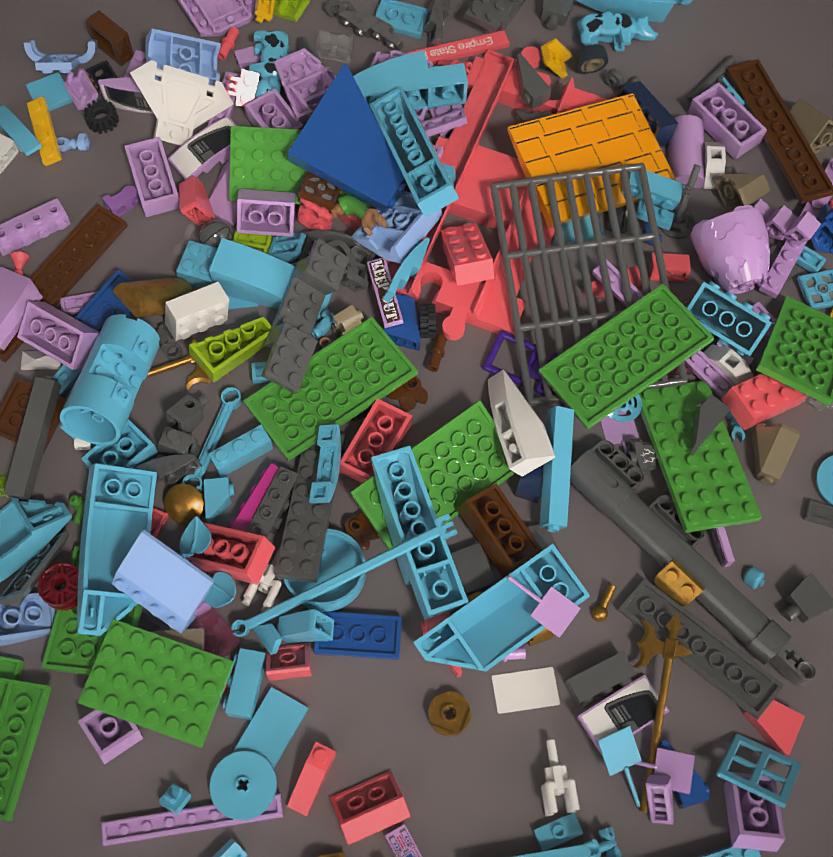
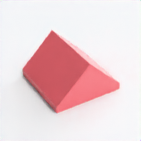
[266,643,312,681]

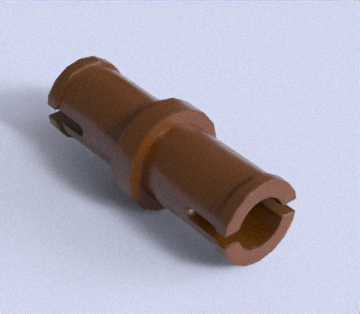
[426,333,447,372]

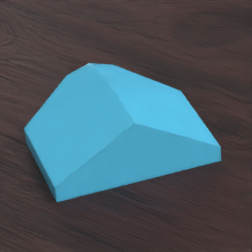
[268,232,306,264]

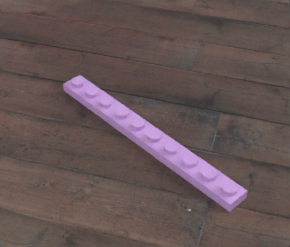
[759,158,833,299]
[592,259,736,400]

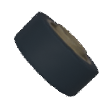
[574,44,608,74]

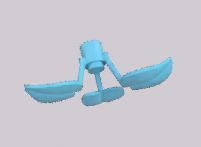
[179,516,236,608]

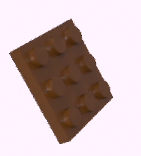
[0,378,67,454]

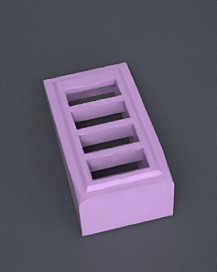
[646,775,674,825]

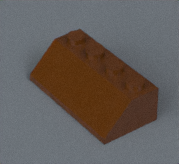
[457,483,543,578]

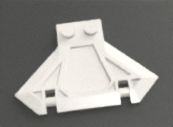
[130,60,234,146]

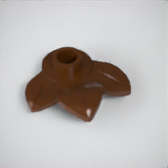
[389,376,428,412]
[344,512,380,550]

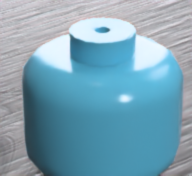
[743,567,765,589]

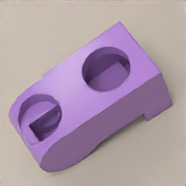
[102,186,140,217]

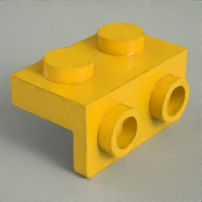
[541,38,573,79]

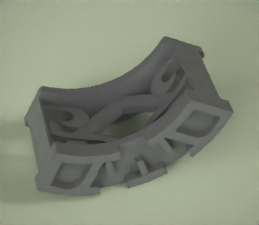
[292,229,377,292]

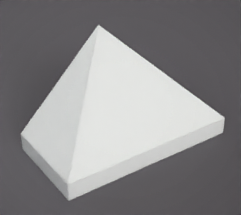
[21,351,61,370]

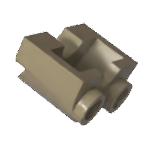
[332,305,364,337]

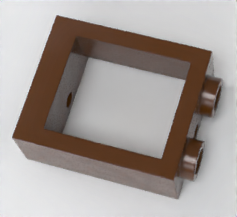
[86,10,134,67]

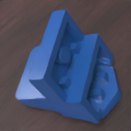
[811,203,833,253]

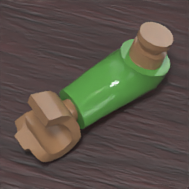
[330,195,388,236]

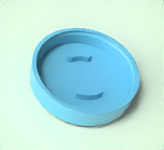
[284,529,366,612]

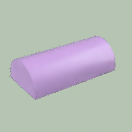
[668,115,705,188]

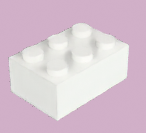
[165,282,229,341]

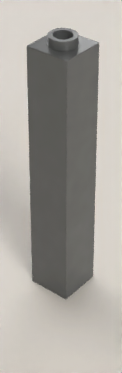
[4,376,61,501]

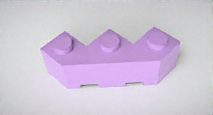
[751,199,821,245]

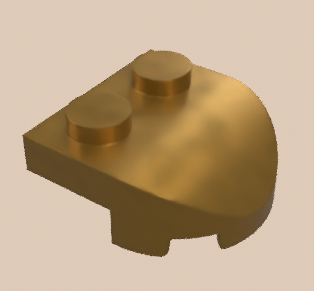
[655,558,705,606]

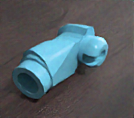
[311,310,335,339]

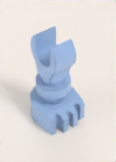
[57,133,90,152]

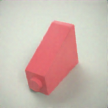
[179,176,215,227]
[743,700,805,756]

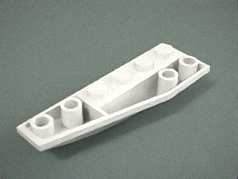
[488,370,555,476]

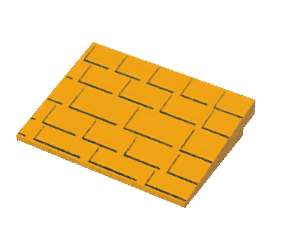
[507,93,677,229]

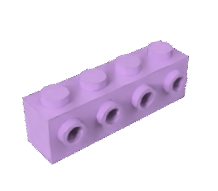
[0,198,71,256]

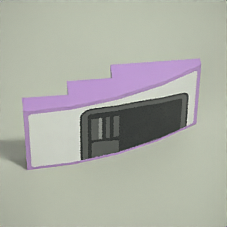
[98,77,154,114]
[167,116,237,180]
[577,675,669,755]

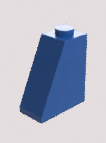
[384,294,421,351]

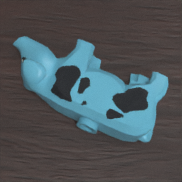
[577,11,658,52]
[249,30,290,98]

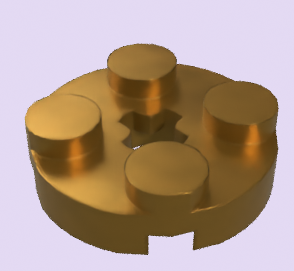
[428,691,471,736]

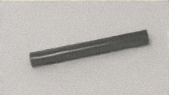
[688,55,736,103]

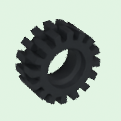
[84,99,119,134]
[419,304,436,338]

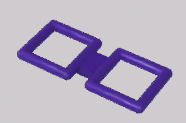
[483,330,566,406]

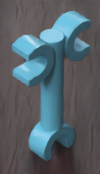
[584,827,622,857]

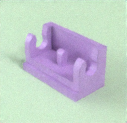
[64,69,98,110]

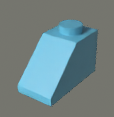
[204,477,235,524]

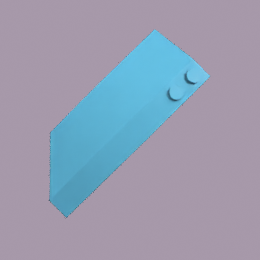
[77,463,157,636]
[0,498,72,582]
[413,544,590,672]

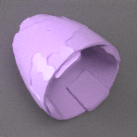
[690,205,770,295]

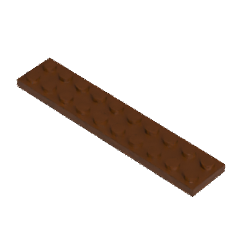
[726,59,833,204]
[0,204,128,363]

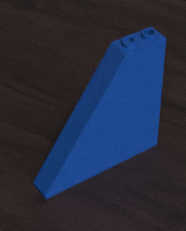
[288,64,406,213]

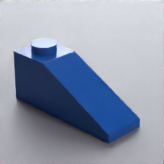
[659,740,710,809]

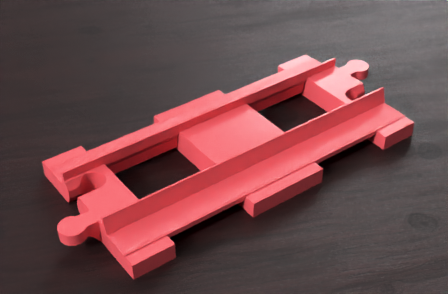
[372,46,608,341]

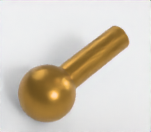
[591,583,616,622]

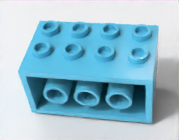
[687,281,772,357]

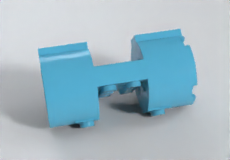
[60,314,160,445]

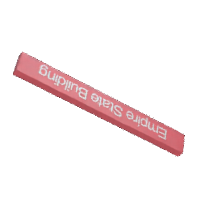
[407,30,510,65]

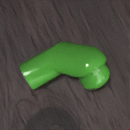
[69,495,85,526]

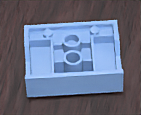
[145,29,221,94]
[352,191,443,264]
[112,530,215,634]

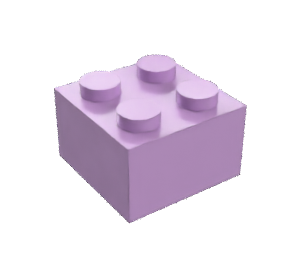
[78,710,143,765]

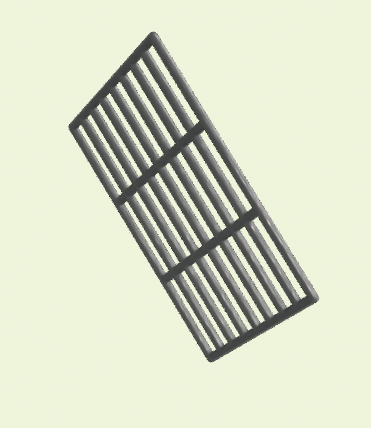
[490,163,688,406]

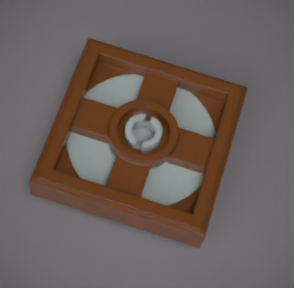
[297,171,341,210]

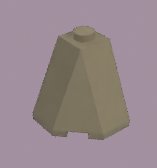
[790,99,833,154]
[712,174,770,211]
[751,423,801,486]

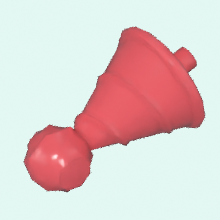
[10,250,30,276]

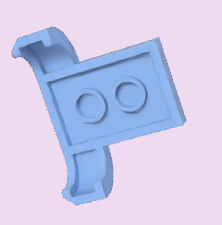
[24,39,98,73]

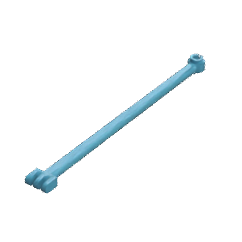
[232,514,458,637]

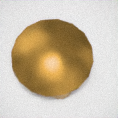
[164,484,204,524]

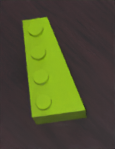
[189,317,272,383]

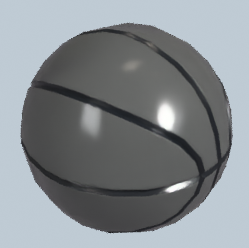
[199,220,232,248]

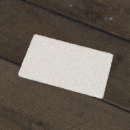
[492,667,560,714]

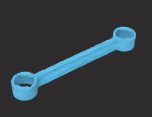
[182,387,242,492]

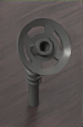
[659,164,701,239]

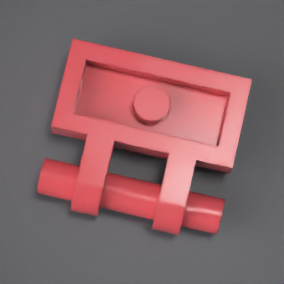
[296,198,333,231]

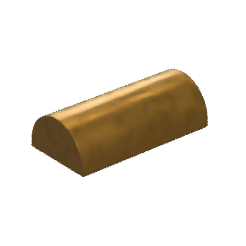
[113,277,193,318]

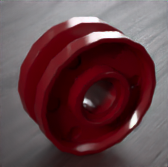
[38,563,79,611]

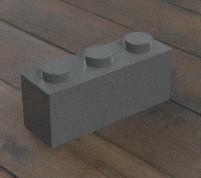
[565,651,636,707]

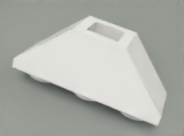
[704,142,726,189]
[704,344,754,385]

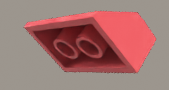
[330,770,411,845]

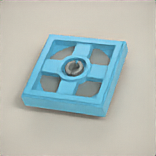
[797,269,833,310]

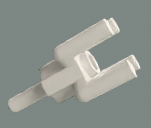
[242,546,282,612]
[541,740,580,816]

